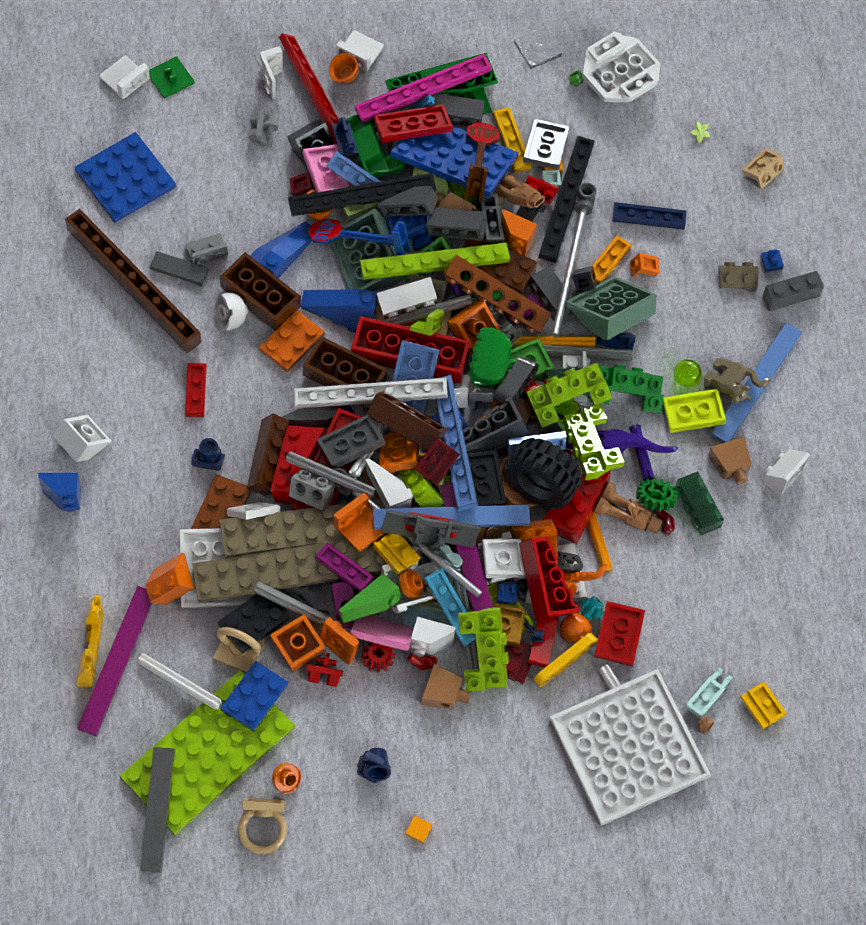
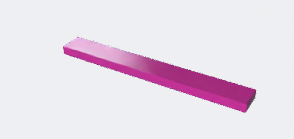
[354,54,492,123]

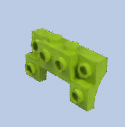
[526,363,612,428]
[563,404,625,480]
[458,607,509,691]

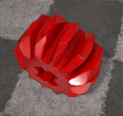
[361,641,395,673]

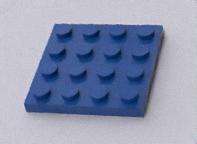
[74,132,176,223]

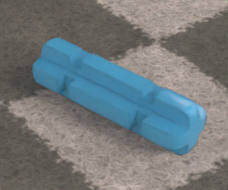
[408,95,435,110]

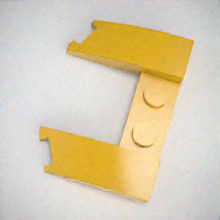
[77,595,104,688]

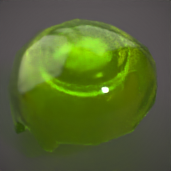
[673,359,703,388]
[554,399,581,423]

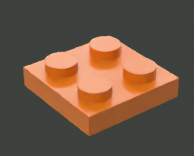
[320,617,359,665]

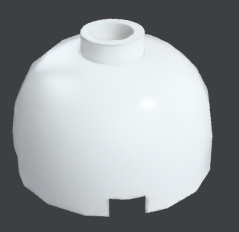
[214,293,248,331]

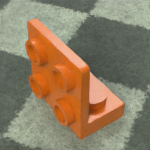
[333,493,385,552]
[514,519,558,564]

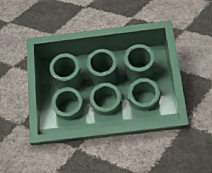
[331,209,408,291]
[565,276,657,340]

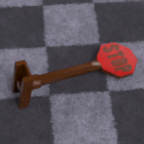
[464,122,500,201]

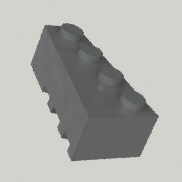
[463,396,530,453]

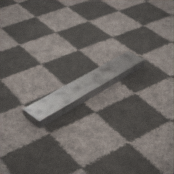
[140,747,175,873]

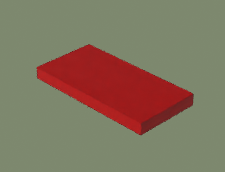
[374,104,453,143]

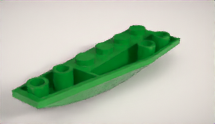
[385,52,498,94]

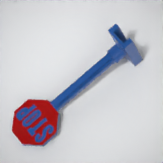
[308,218,411,256]

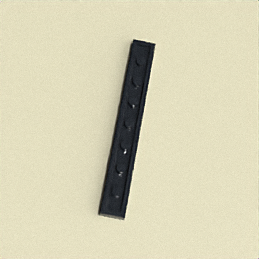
[538,136,595,263]
[288,173,436,217]

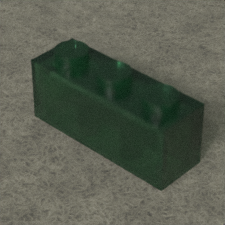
[675,471,724,535]

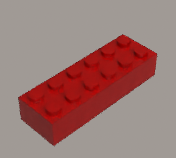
[351,316,470,384]

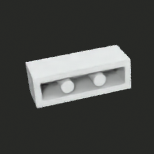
[377,277,438,318]

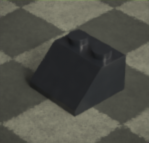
[287,120,335,171]

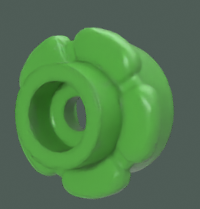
[568,70,584,86]

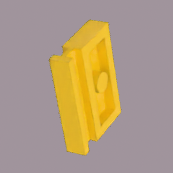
[373,533,421,576]
[740,681,787,730]

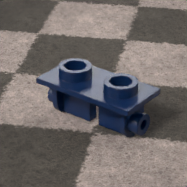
[332,117,358,155]
[596,332,636,352]

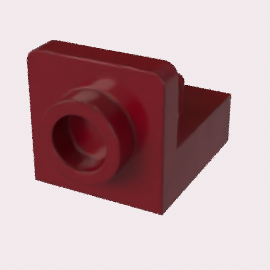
[289,172,315,196]

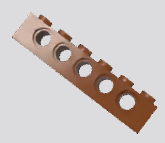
[442,255,552,334]

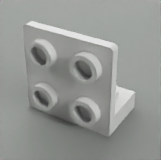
[336,30,384,72]
[258,46,283,100]
[99,55,150,99]

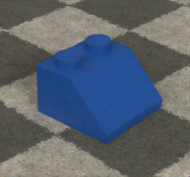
[38,473,81,512]

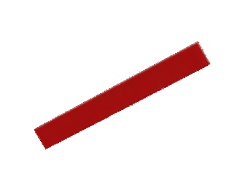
[279,33,339,144]

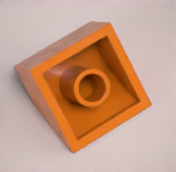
[501,209,537,257]
[447,301,501,353]
[145,553,195,605]

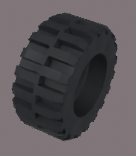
[505,438,582,510]

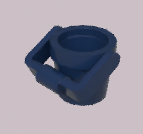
[191,438,225,471]
[357,748,391,783]

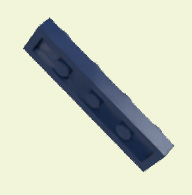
[612,202,687,230]

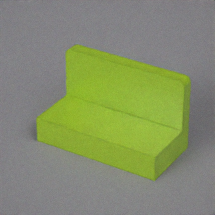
[410,309,444,336]

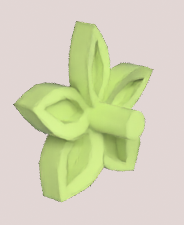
[690,121,710,143]

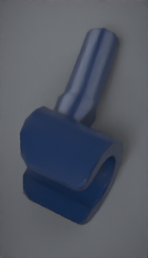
[524,622,544,642]

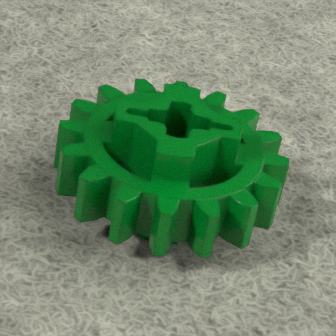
[636,478,678,512]

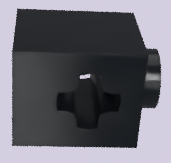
[572,266,598,293]

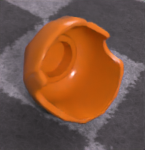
[559,613,592,643]

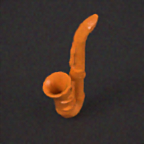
[564,564,608,597]

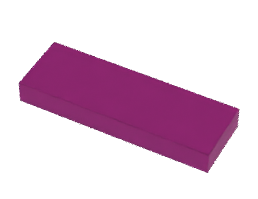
[315,542,374,592]

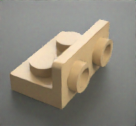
[742,148,784,189]

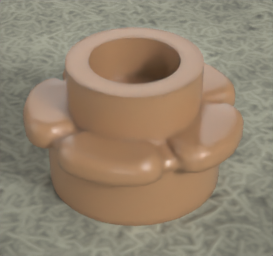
[697,715,714,735]

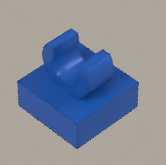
[761,249,784,272]
[497,582,517,604]

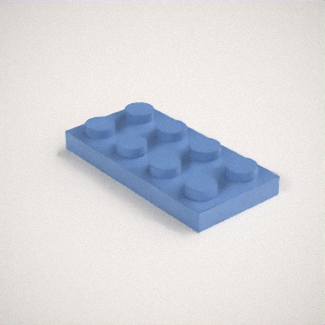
[392,340,440,415]

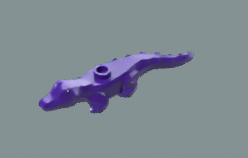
[566,429,678,454]

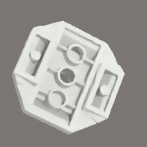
[582,31,660,103]

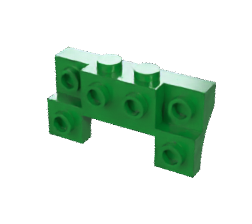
[347,115,406,179]
[589,364,664,414]

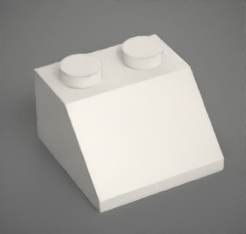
[52,415,111,462]
[763,449,811,496]
[409,617,456,657]

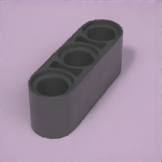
[494,356,539,404]

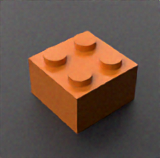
[270,614,326,673]

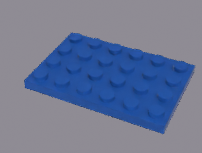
[390,125,519,198]

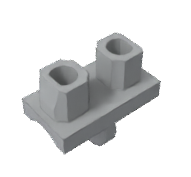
[248,108,279,146]

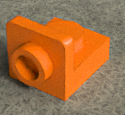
[629,253,660,277]

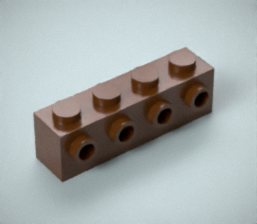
[367,391,448,451]
[247,413,289,495]

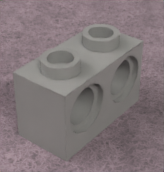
[289,468,335,511]

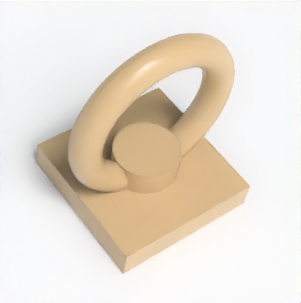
[213,627,266,674]
[238,797,287,854]

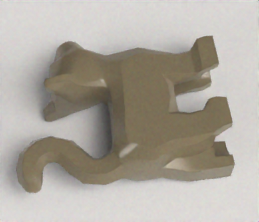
[703,357,770,404]

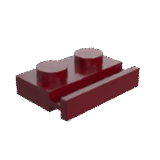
[414,438,461,486]
[506,641,532,685]

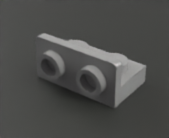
[185,233,228,265]

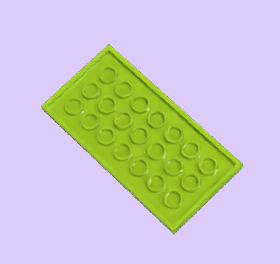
[120,670,295,835]

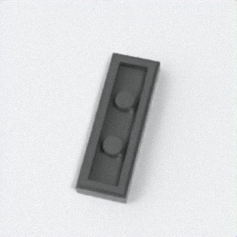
[150,251,209,286]

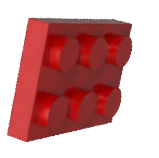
[594,601,645,667]

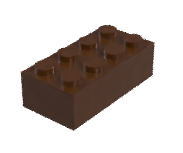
[460,238,537,296]
[220,252,301,331]
[303,336,388,405]

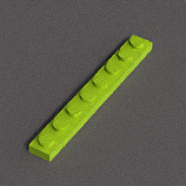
[360,243,510,280]

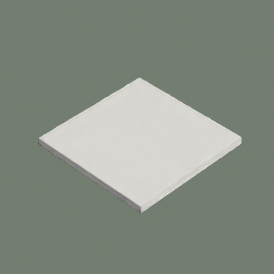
[549,669,711,826]

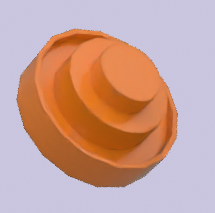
[399,569,423,599]
[272,763,301,793]

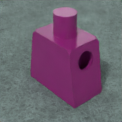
[331,582,354,630]

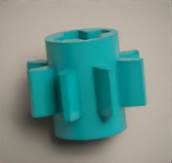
[580,596,604,620]

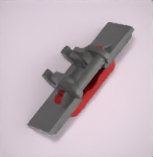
[381,510,480,555]

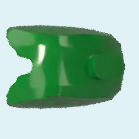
[468,327,514,387]

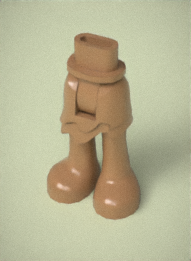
[492,174,545,208]
[594,481,663,534]

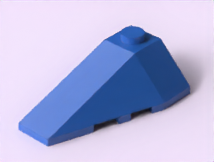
[250,221,312,278]
[301,289,378,333]

